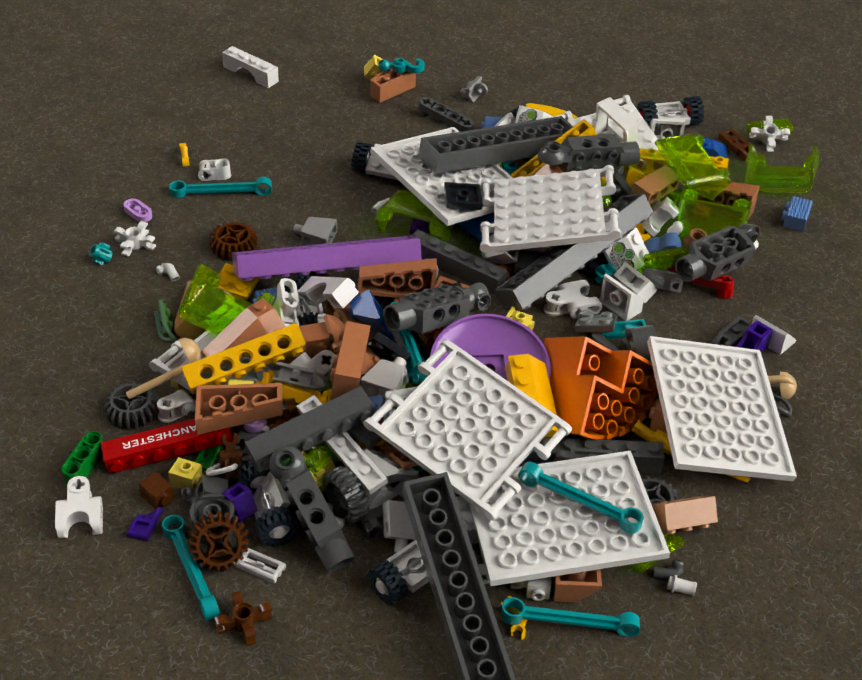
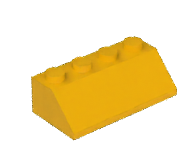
[505,354,558,437]

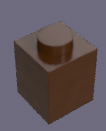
[139,472,174,508]

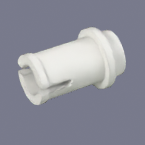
[667,575,697,596]

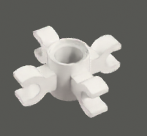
[749,116,790,152]
[113,221,156,256]

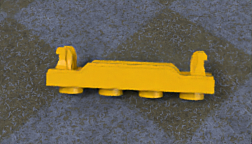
[256,370,332,405]

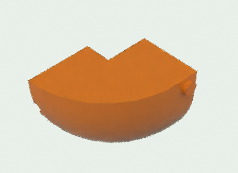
[544,336,658,440]

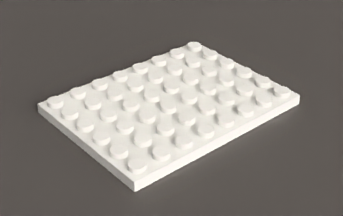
[370,127,513,226]
[647,336,797,481]
[468,451,670,586]

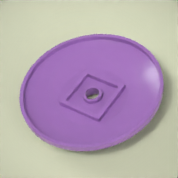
[430,314,551,380]

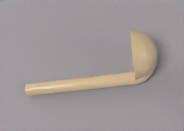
[126,338,201,399]
[768,372,797,400]

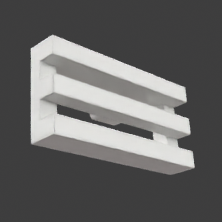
[236,548,286,584]

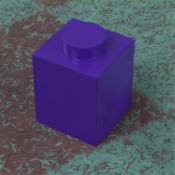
[221,482,258,522]

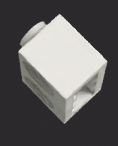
[613,262,657,303]

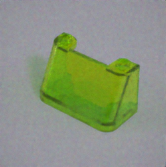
[675,188,752,243]

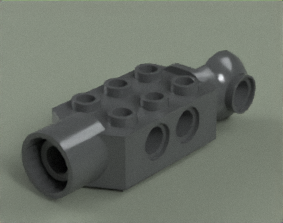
[538,134,640,174]
[675,223,760,282]
[383,283,491,333]
[269,446,355,573]

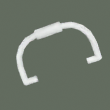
[206,454,251,476]

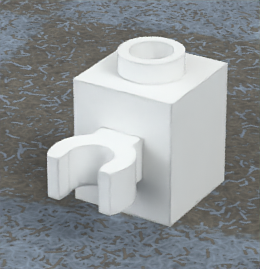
[511,577,551,601]

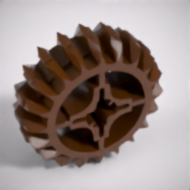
[209,221,258,261]
[187,510,249,572]

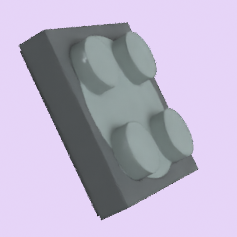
[575,311,618,333]

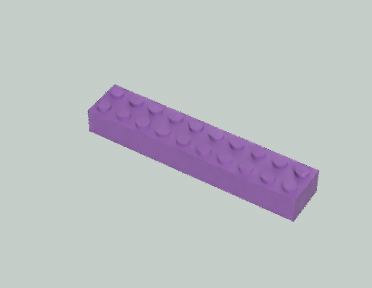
[232,236,422,281]

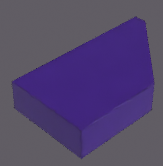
[126,507,163,542]

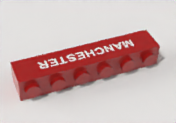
[101,419,232,473]

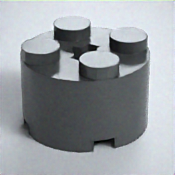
[625,325,657,362]
[190,493,235,545]

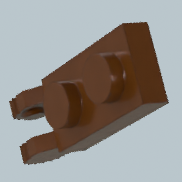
[718,129,757,162]

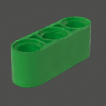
[62,431,103,486]

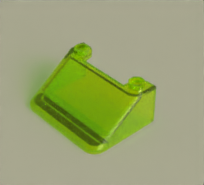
[655,133,732,200]
[744,145,820,193]
[374,190,454,243]
[179,263,276,335]

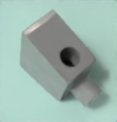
[293,217,337,245]

